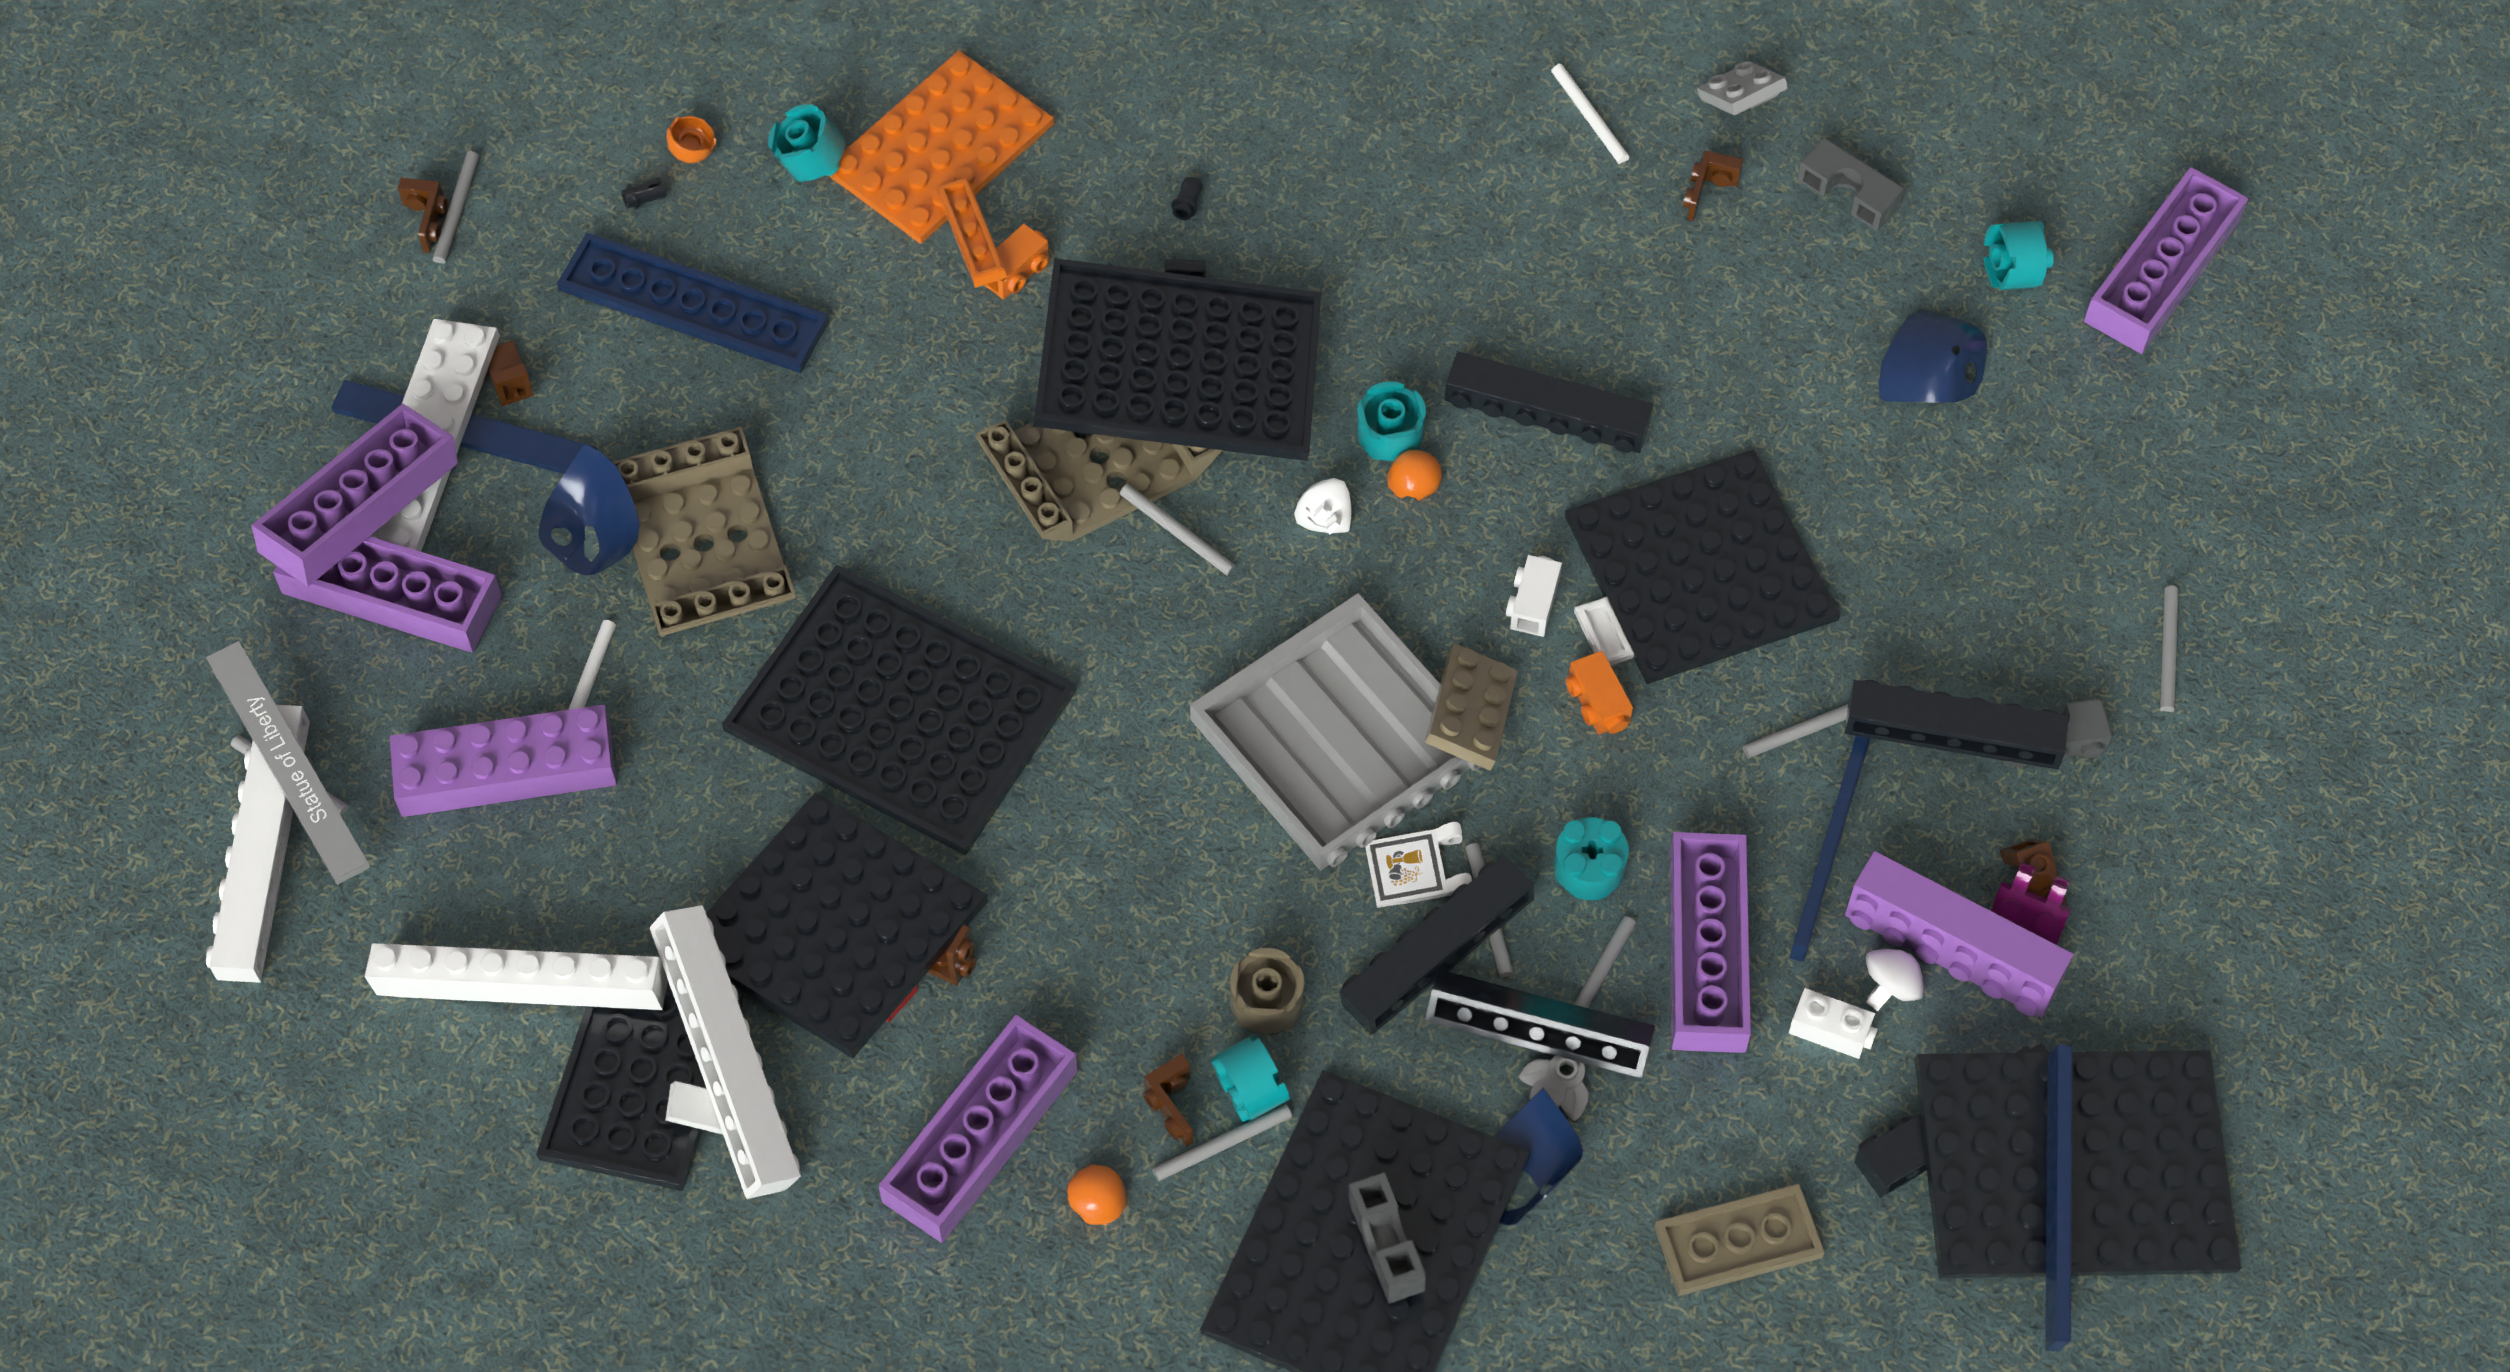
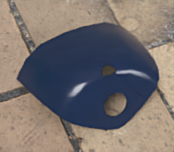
[1879,310,1987,402]
[539,444,640,575]
[1494,1088,1583,1226]

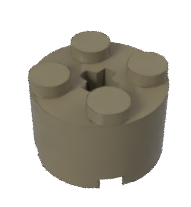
[1230,948,1304,1034]

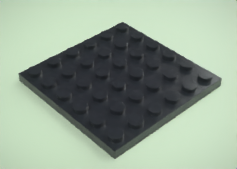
[1565,450,1840,684]
[706,793,988,1059]

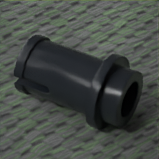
[621,177,666,210]
[1171,177,1203,220]
[1165,256,1206,277]

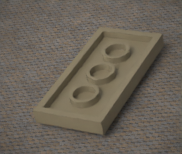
[1425,643,1518,771]
[1654,1184,1825,1296]

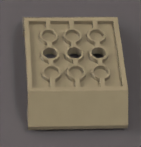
[975,419,1222,542]
[612,427,796,636]

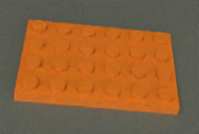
[829,50,1054,244]

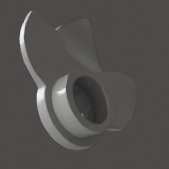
[1519,1056,1589,1121]

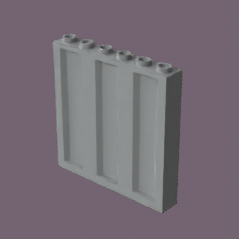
[1190,593,1481,871]

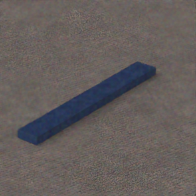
[331,380,597,474]
[1789,736,1870,962]
[2045,1044,2073,1352]

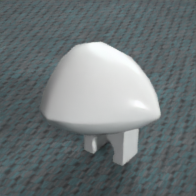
[1294,478,1351,534]
[1866,949,1924,1011]

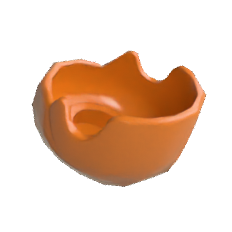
[666,116,716,163]
[1387,450,1443,500]
[1067,1164,1127,1225]

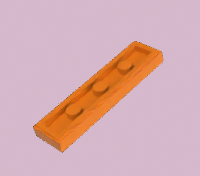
[936,177,1007,288]

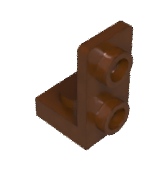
[1683,151,1743,221]
[398,178,448,253]
[488,341,534,406]
[2000,839,2068,907]
[927,924,977,986]
[1143,1053,1193,1147]

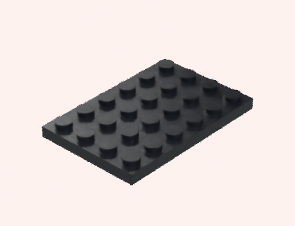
[536,981,746,1191]

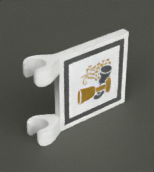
[1365,822,1472,908]

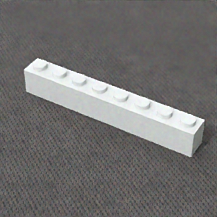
[206,705,310,982]
[650,905,801,1199]
[364,943,668,1010]

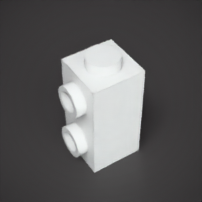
[1506,555,1562,637]
[1789,988,1877,1059]

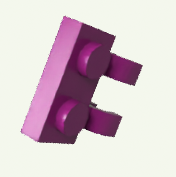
[1991,862,2071,945]

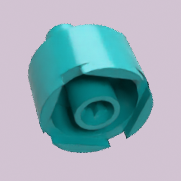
[768,104,845,182]
[1983,221,2054,290]
[1356,381,1426,461]
[1553,817,1629,900]
[1210,1033,1290,1123]

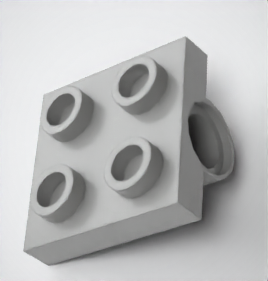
[1697,61,1788,115]

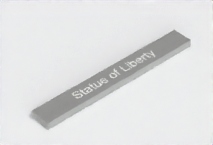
[206,641,370,885]

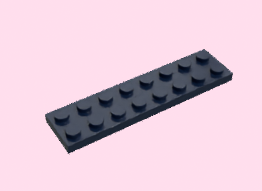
[557,233,829,373]

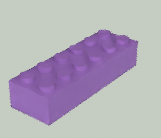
[2084,167,2249,354]
[251,403,458,587]
[273,536,502,653]
[390,704,617,817]
[1669,832,1751,1053]
[1845,851,2074,1018]
[879,1015,1077,1243]

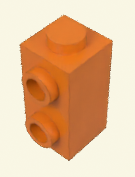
[985,224,1049,300]
[1566,651,1633,735]

